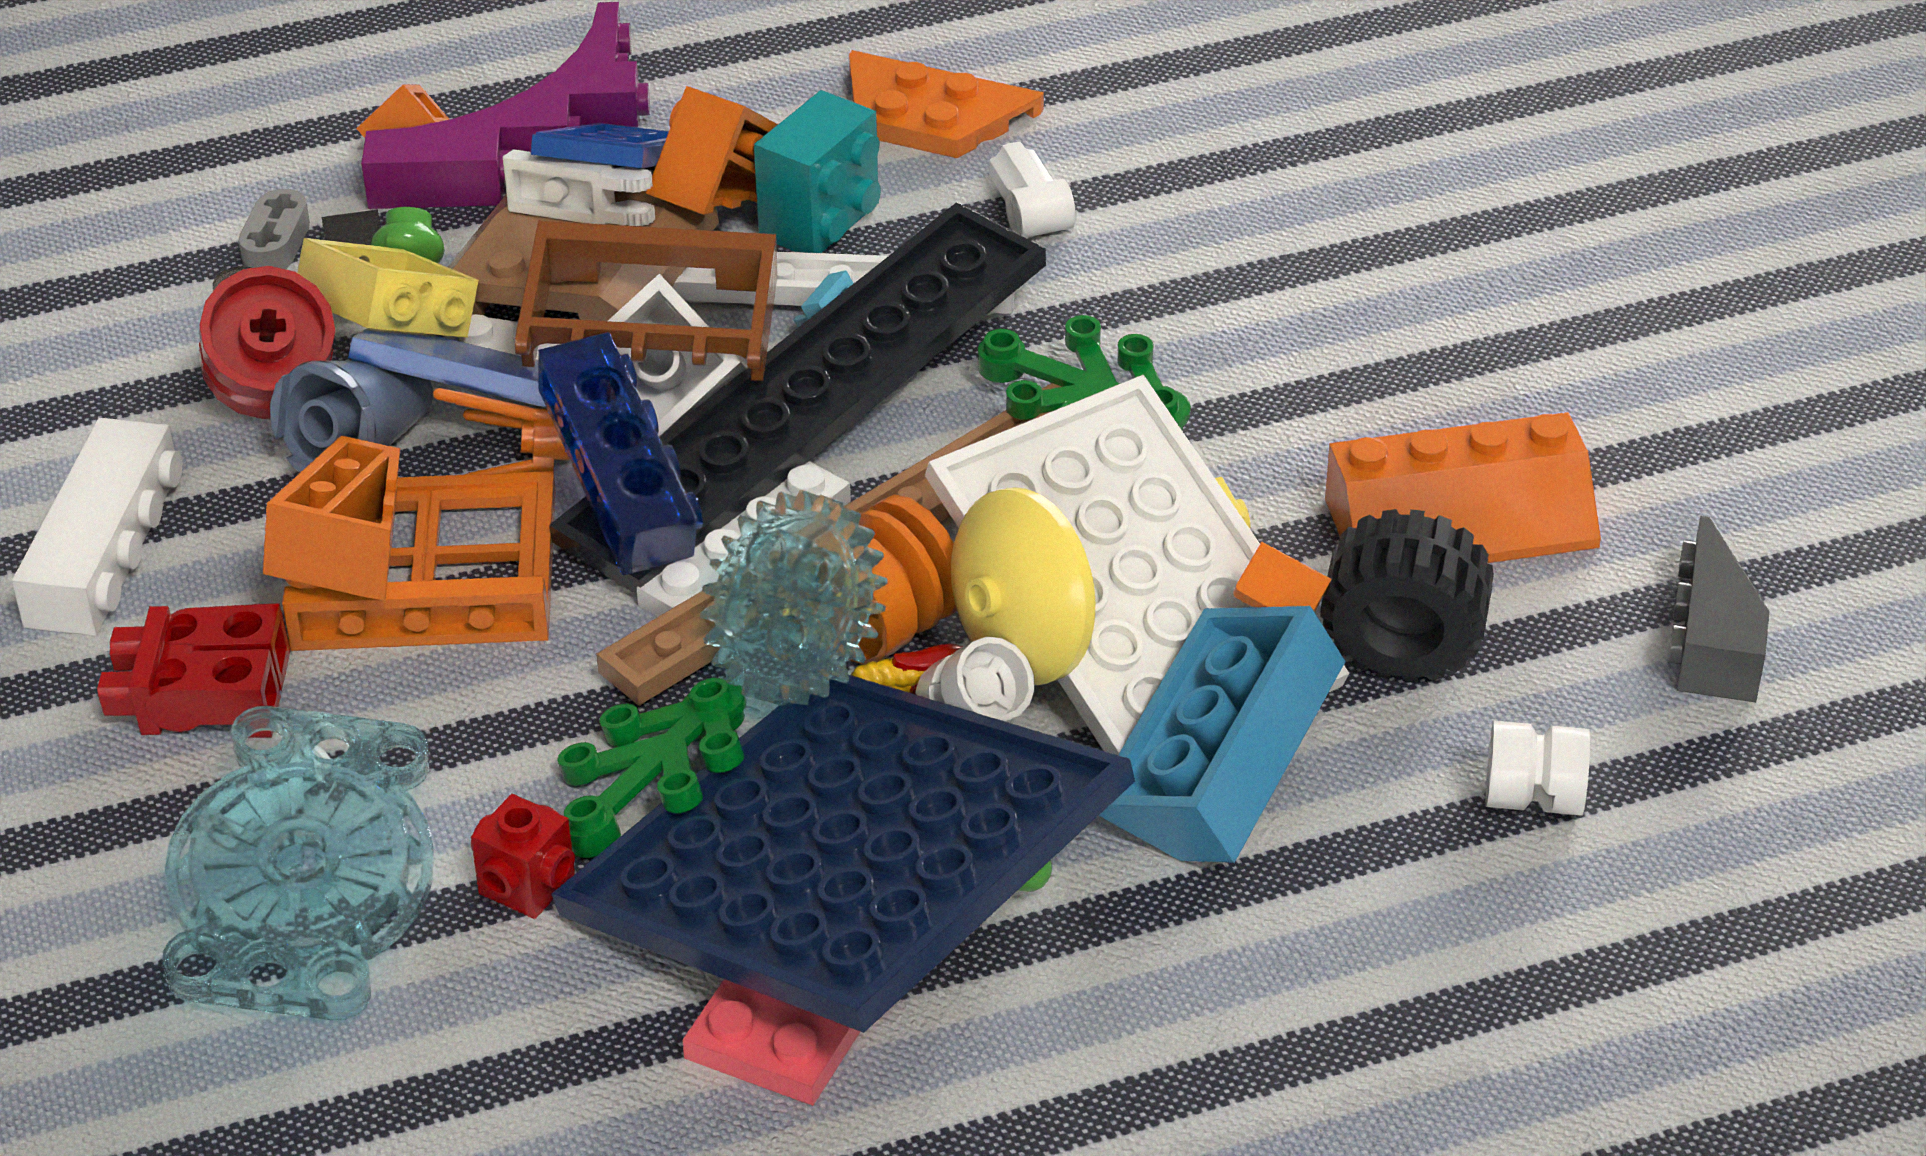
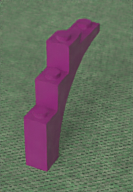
[361,2,650,209]

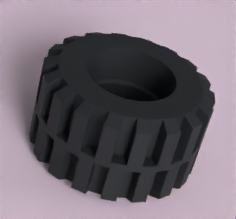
[1320,509,1494,682]

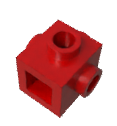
[471,793,575,919]

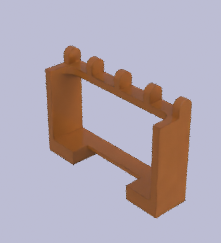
[515,221,778,381]

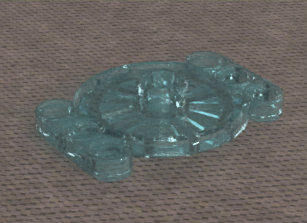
[162,706,434,1020]

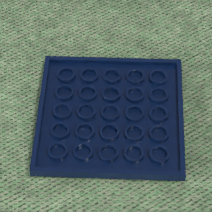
[551,668,1135,1033]

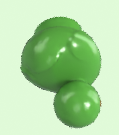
[370,207,445,264]

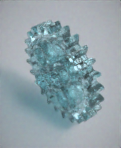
[700,490,888,706]

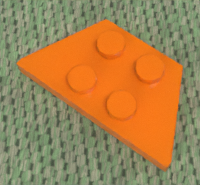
[849,50,1044,158]

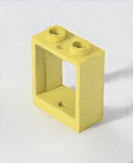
[297,238,479,338]

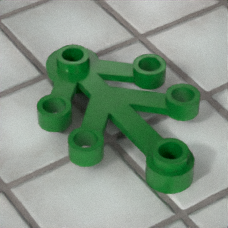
[978,315,1191,430]
[557,678,747,858]

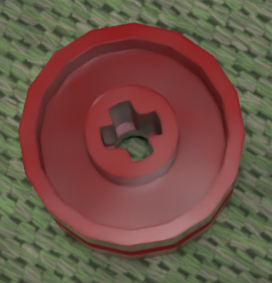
[199,266,336,419]

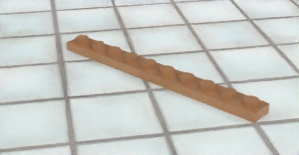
[596,383,1061,706]

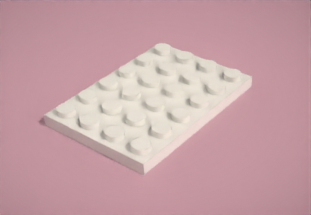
[925,375,1349,755]

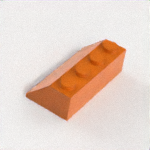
[1325,412,1601,563]

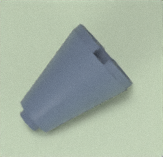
[270,361,433,472]

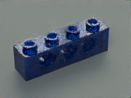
[538,332,703,576]

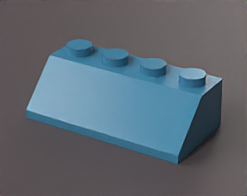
[1099,606,1346,863]

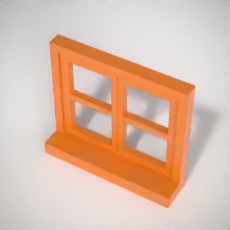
[282,471,556,651]

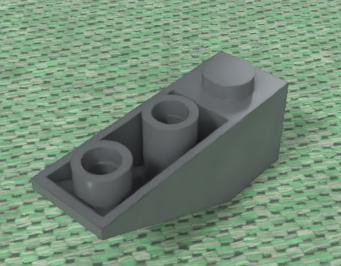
[1668,516,1770,703]

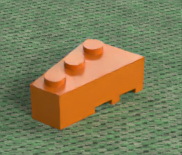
[646,86,778,215]
[263,435,400,602]

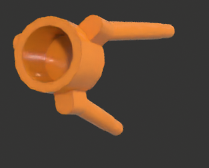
[433,388,572,475]

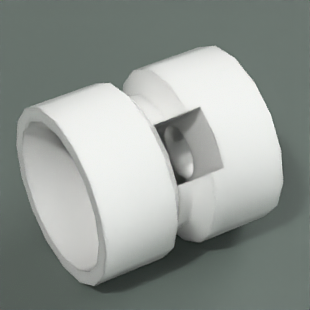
[916,637,1034,722]
[1485,721,1590,816]

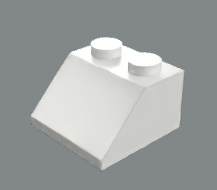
[573,274,745,444]

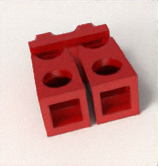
[97,603,291,738]

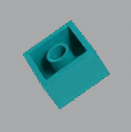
[754,90,881,253]

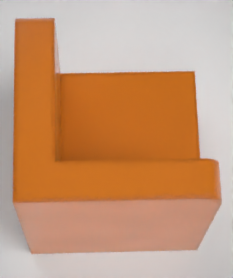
[356,84,450,138]
[1233,542,1331,612]

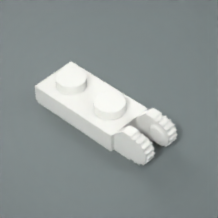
[503,149,655,226]

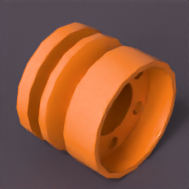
[795,494,957,665]

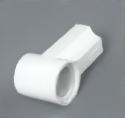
[989,142,1076,238]

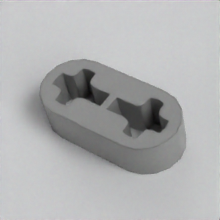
[238,189,310,269]

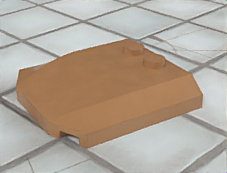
[448,190,719,321]

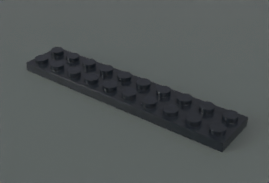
[549,202,1046,595]

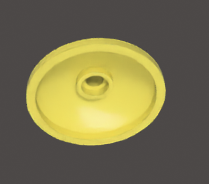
[951,487,1096,685]

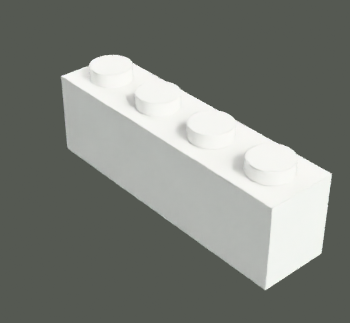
[12,418,183,636]

